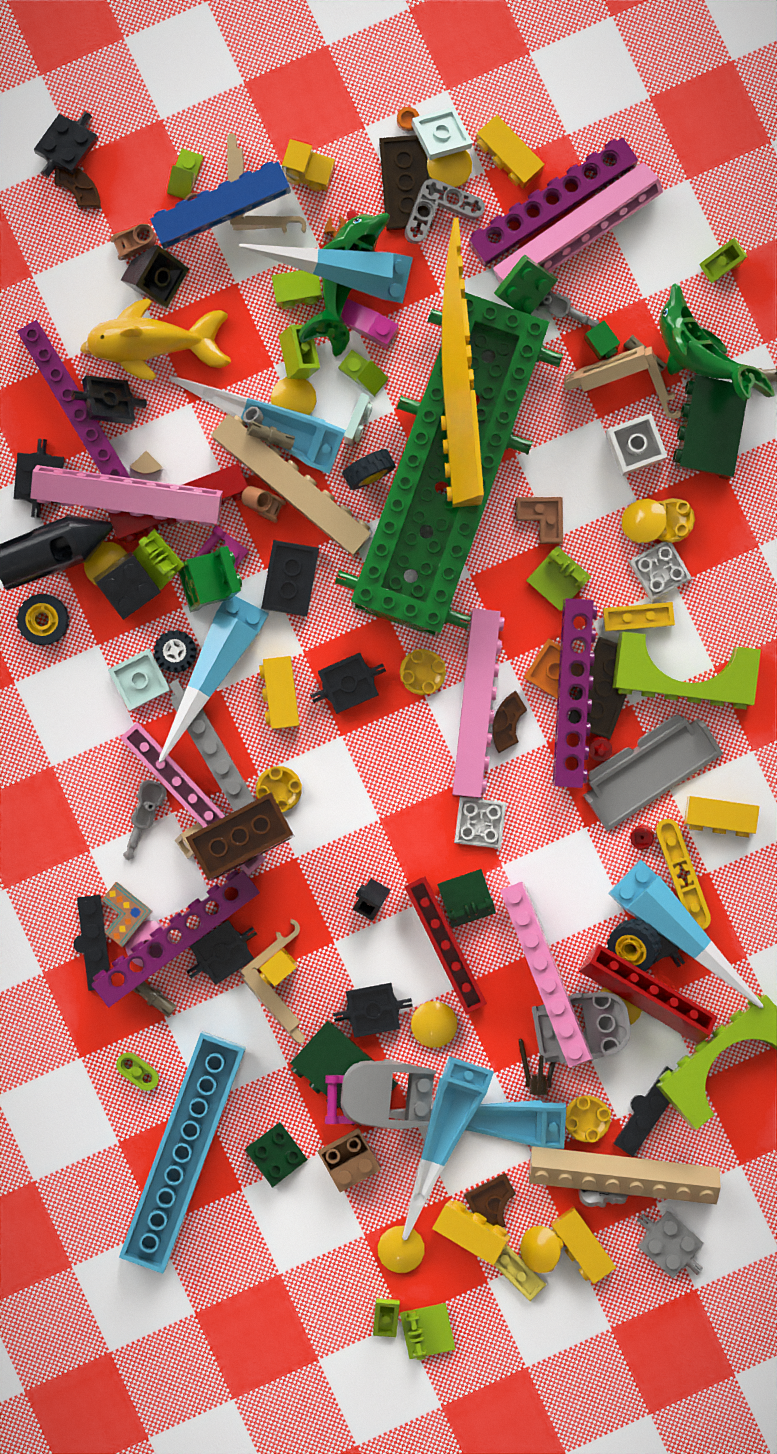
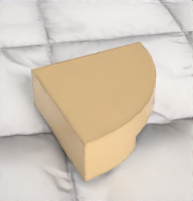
[130,450,163,474]

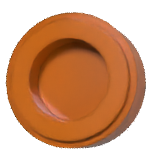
[397,107,419,132]

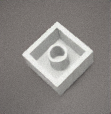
[605,413,668,477]

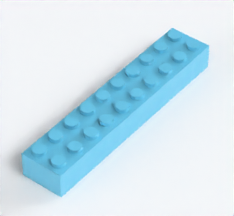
[119,1031,246,1274]

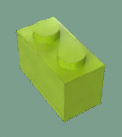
[271,270,323,309]
[279,325,320,379]

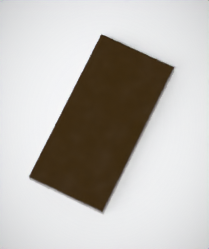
[379,135,432,231]
[568,636,627,740]

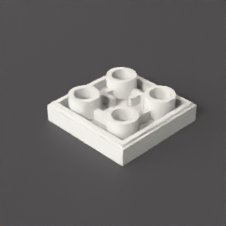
[628,542,692,602]
[454,796,506,849]

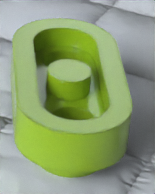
[116,1052,159,1091]

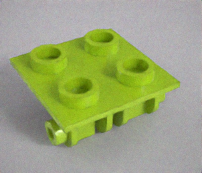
[133,529,184,590]
[526,546,591,611]
[400,1303,456,1360]

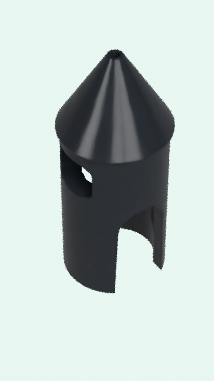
[0,514,113,591]

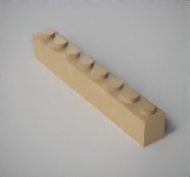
[211,414,371,557]
[529,1146,721,1205]

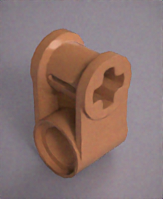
[110,223,157,261]
[242,486,286,523]

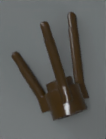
[518,1039,556,1095]

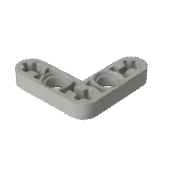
[404,179,485,244]

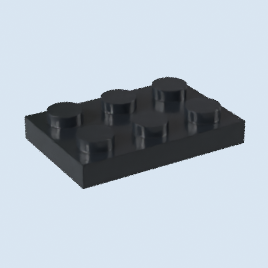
[261,540,319,617]

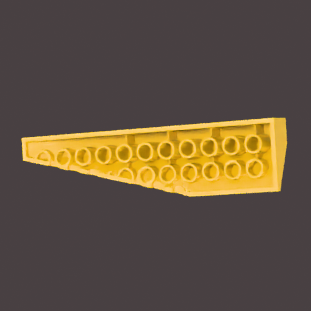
[441,218,484,507]

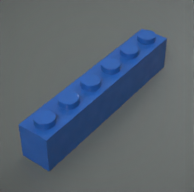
[150,161,291,249]

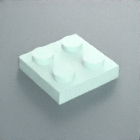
[411,107,473,160]
[344,393,373,447]
[108,648,171,711]

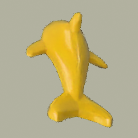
[80,298,231,380]

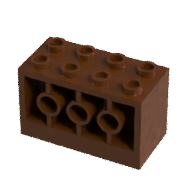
[185,792,295,881]

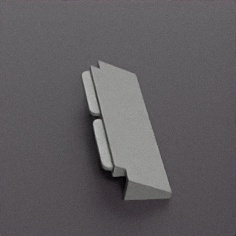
[583,714,723,832]

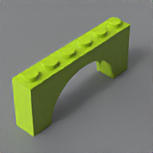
[612,631,761,710]
[656,994,777,1130]

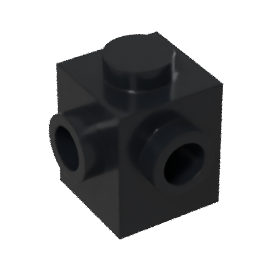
[352,878,391,921]

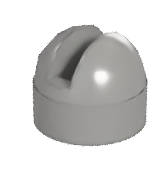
[243,407,264,425]

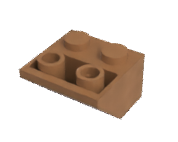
[317,1128,381,1193]

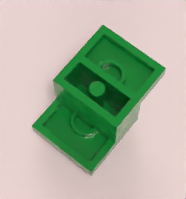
[494,255,558,315]
[178,546,242,613]

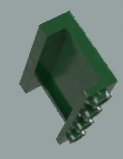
[673,375,747,480]
[290,1020,398,1126]

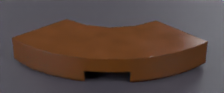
[54,168,101,209]
[492,690,527,754]

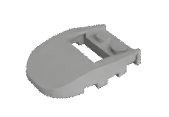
[532,992,631,1063]
[341,1059,436,1130]

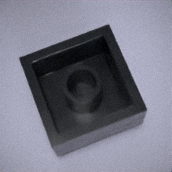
[93,551,161,620]

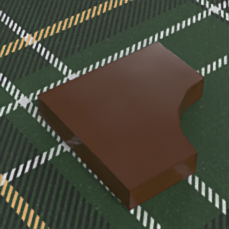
[463,1172,516,1227]

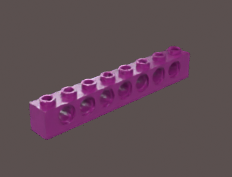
[468,137,638,267]
[17,319,131,478]
[552,598,597,788]
[91,869,260,1008]

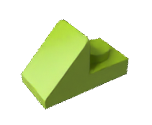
[167,148,204,199]
[699,237,748,283]
[338,349,389,397]
[373,1298,400,1338]

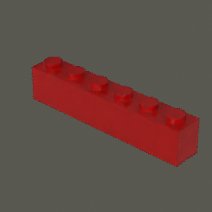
[108,463,248,543]
[404,876,487,1014]
[579,944,718,1044]

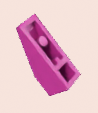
[341,299,399,350]

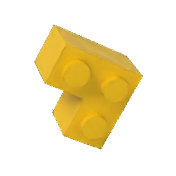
[282,139,335,192]

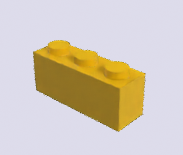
[476,115,545,189]
[259,656,300,730]
[684,796,760,838]
[259,947,298,987]
[432,1200,511,1266]
[551,1206,617,1284]

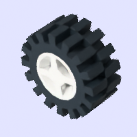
[154,630,197,673]

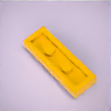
[602,602,675,632]

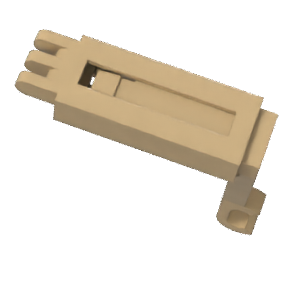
[227,133,307,234]
[564,345,681,419]
[240,919,305,1044]

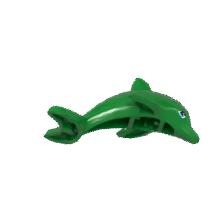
[299,213,390,357]
[659,283,775,400]

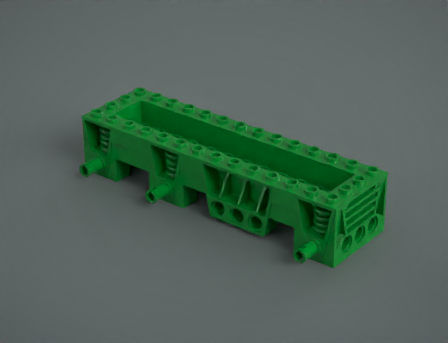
[334,292,563,638]

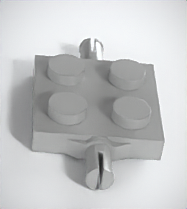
[637,1210,704,1279]

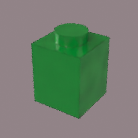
[584,320,620,360]

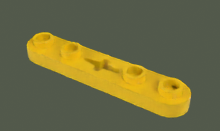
[655,819,711,930]

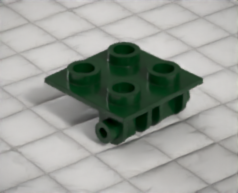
[437,869,496,928]
[244,1122,308,1188]

